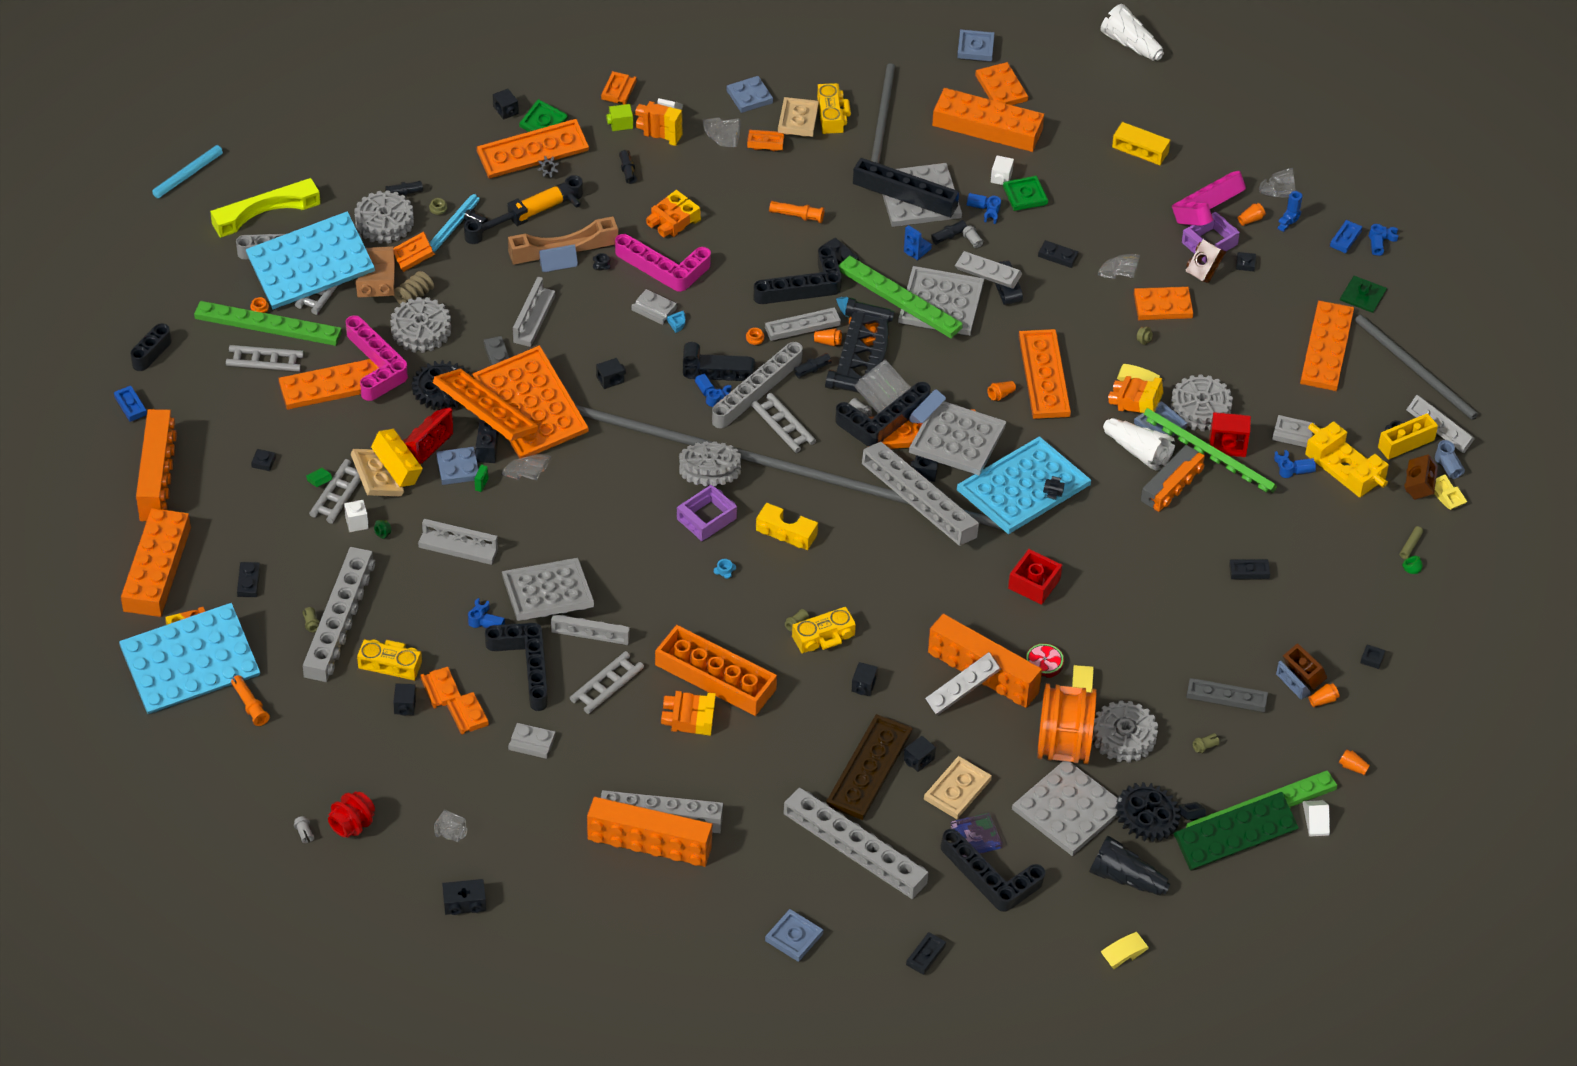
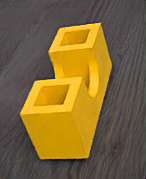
[756,503,818,551]

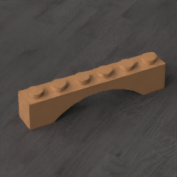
[508,216,618,265]

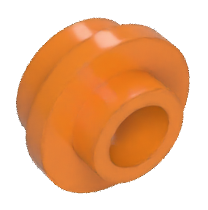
[250,297,269,313]
[746,328,764,345]

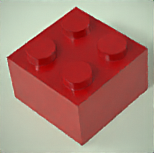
[1209,412,1251,457]
[1008,549,1062,605]

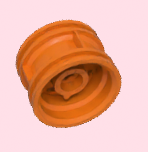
[1038,683,1096,764]

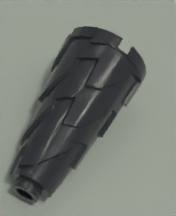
[1089,836,1171,896]

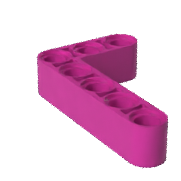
[1172,171,1246,225]
[615,234,711,292]
[346,316,408,401]

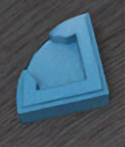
[836,297,848,316]
[667,311,686,333]

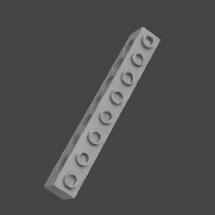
[862,442,979,546]
[303,547,375,682]
[784,787,928,899]

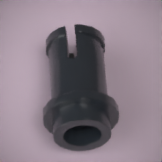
[464,209,488,224]

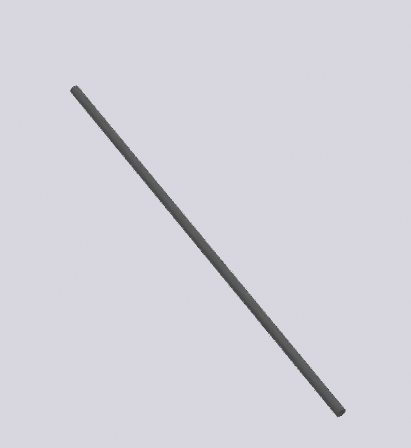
[575,405,1003,530]

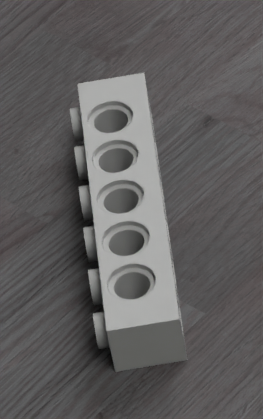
[601,790,723,833]

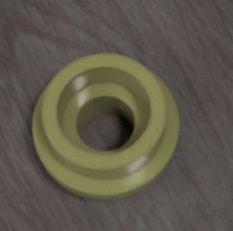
[429,198,447,215]
[1137,326,1153,345]

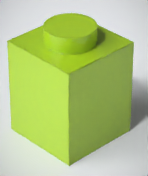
[606,104,633,131]

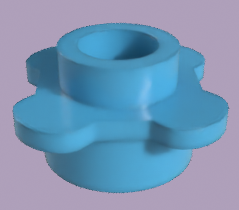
[714,559,736,578]

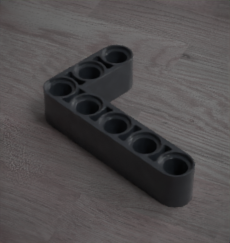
[753,245,841,304]
[835,382,931,447]
[485,623,547,711]
[940,829,1045,912]

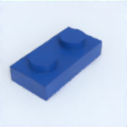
[1330,220,1362,253]
[114,386,147,422]

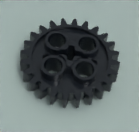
[412,360,469,411]
[1115,782,1181,842]

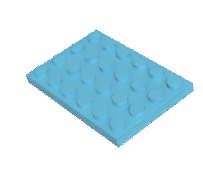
[246,211,375,309]
[957,436,1091,534]
[119,603,260,715]

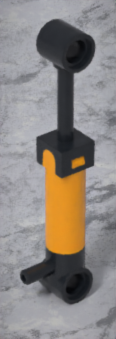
[464,175,583,244]

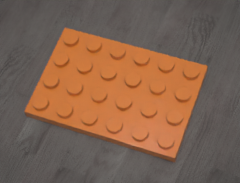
[472,345,589,460]

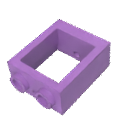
[1182,212,1240,263]
[677,485,737,541]

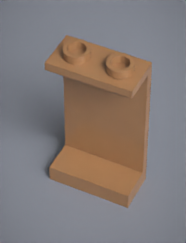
[356,246,395,298]

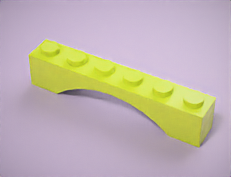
[210,178,320,238]

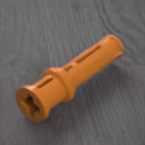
[769,201,825,223]
[231,675,270,726]

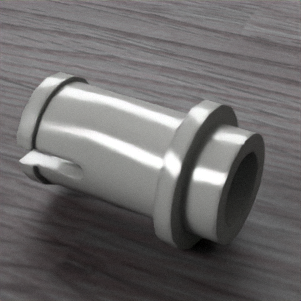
[963,226,984,248]
[849,398,872,417]
[294,816,314,843]

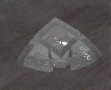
[703,117,741,147]
[1259,168,1296,198]
[1098,254,1140,279]
[502,454,551,480]

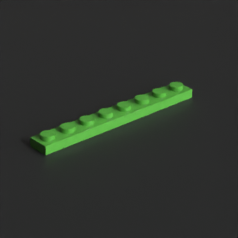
[839,256,963,338]
[194,301,342,346]
[1144,408,1277,493]
[1186,770,1337,828]

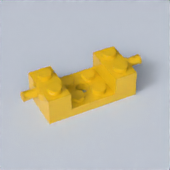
[1305,421,1389,498]

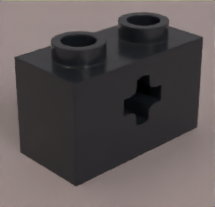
[475,419,499,463]
[442,879,486,915]

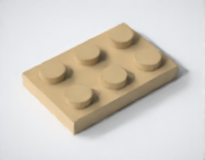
[778,97,819,137]
[351,449,404,496]
[924,756,992,819]

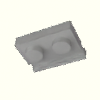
[632,289,677,325]
[1272,415,1315,447]
[508,723,555,759]

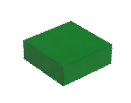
[474,465,489,492]
[306,468,332,487]

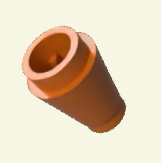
[1238,203,1265,226]
[814,328,842,347]
[987,381,1016,401]
[1308,683,1340,707]
[1339,749,1370,775]

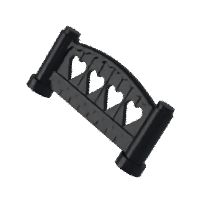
[825,298,895,395]

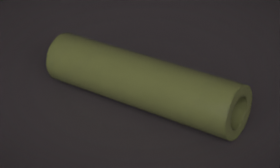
[1400,526,1424,559]

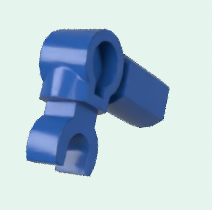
[1277,191,1303,232]
[967,193,1001,224]
[1368,224,1399,256]
[695,374,732,407]
[1274,450,1316,478]
[468,598,505,628]

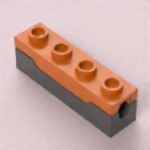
[1141,445,1205,512]

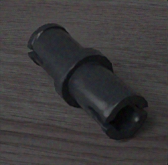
[619,150,637,184]
[385,181,423,196]
[931,220,967,245]
[794,353,832,378]

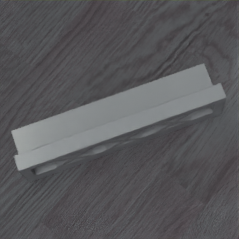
[513,277,555,347]
[418,519,498,565]

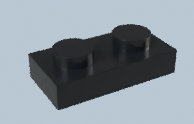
[823,237,859,265]
[1038,240,1079,268]
[1229,559,1270,579]
[237,562,260,597]
[906,932,946,975]

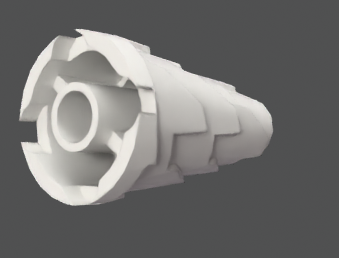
[1100,4,1164,61]
[1103,418,1175,471]

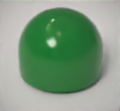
[1402,556,1423,574]

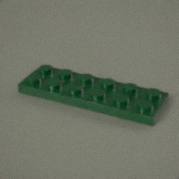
[1174,792,1299,871]

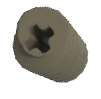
[394,271,435,304]

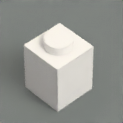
[991,156,1014,185]
[344,500,368,532]

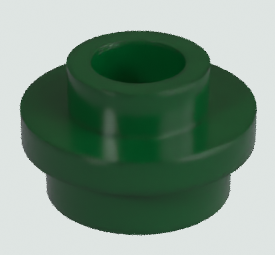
[374,520,391,539]

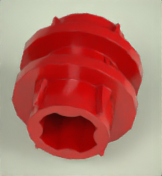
[328,791,375,838]

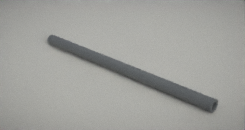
[871,64,895,163]
[1355,315,1478,420]

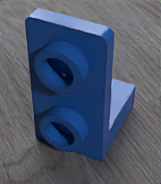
[904,225,932,260]

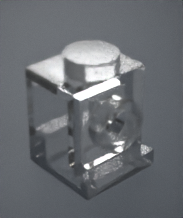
[434,810,468,842]

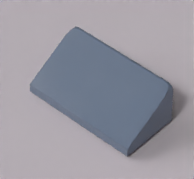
[539,244,578,272]
[909,389,946,423]
[1276,661,1311,699]

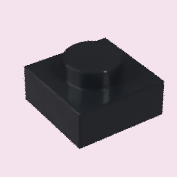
[1236,252,1256,272]
[251,449,276,471]
[1360,644,1385,669]
[1179,802,1206,820]

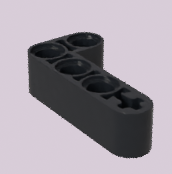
[683,342,756,381]

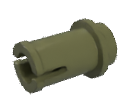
[302,607,320,633]
[785,609,809,632]
[1193,733,1219,753]

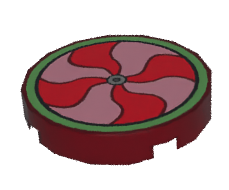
[1025,643,1064,678]

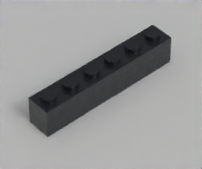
[853,158,959,218]

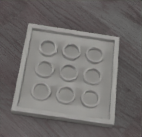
[882,163,962,227]
[898,266,984,336]
[909,401,1006,476]
[502,558,594,621]
[1012,761,1118,856]

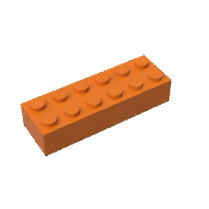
[932,88,1044,152]
[136,409,177,521]
[121,508,191,617]
[928,614,1042,708]
[655,625,777,716]
[587,797,712,867]

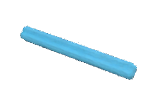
[152,145,223,198]
[430,194,480,253]

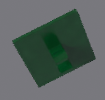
[1340,276,1387,313]

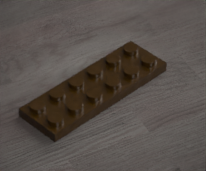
[826,714,912,820]

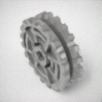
[354,191,414,244]
[390,297,451,353]
[1171,375,1233,431]
[679,441,741,486]
[1092,700,1158,763]

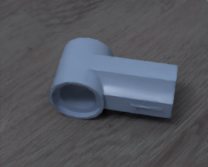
[1434,440,1465,479]

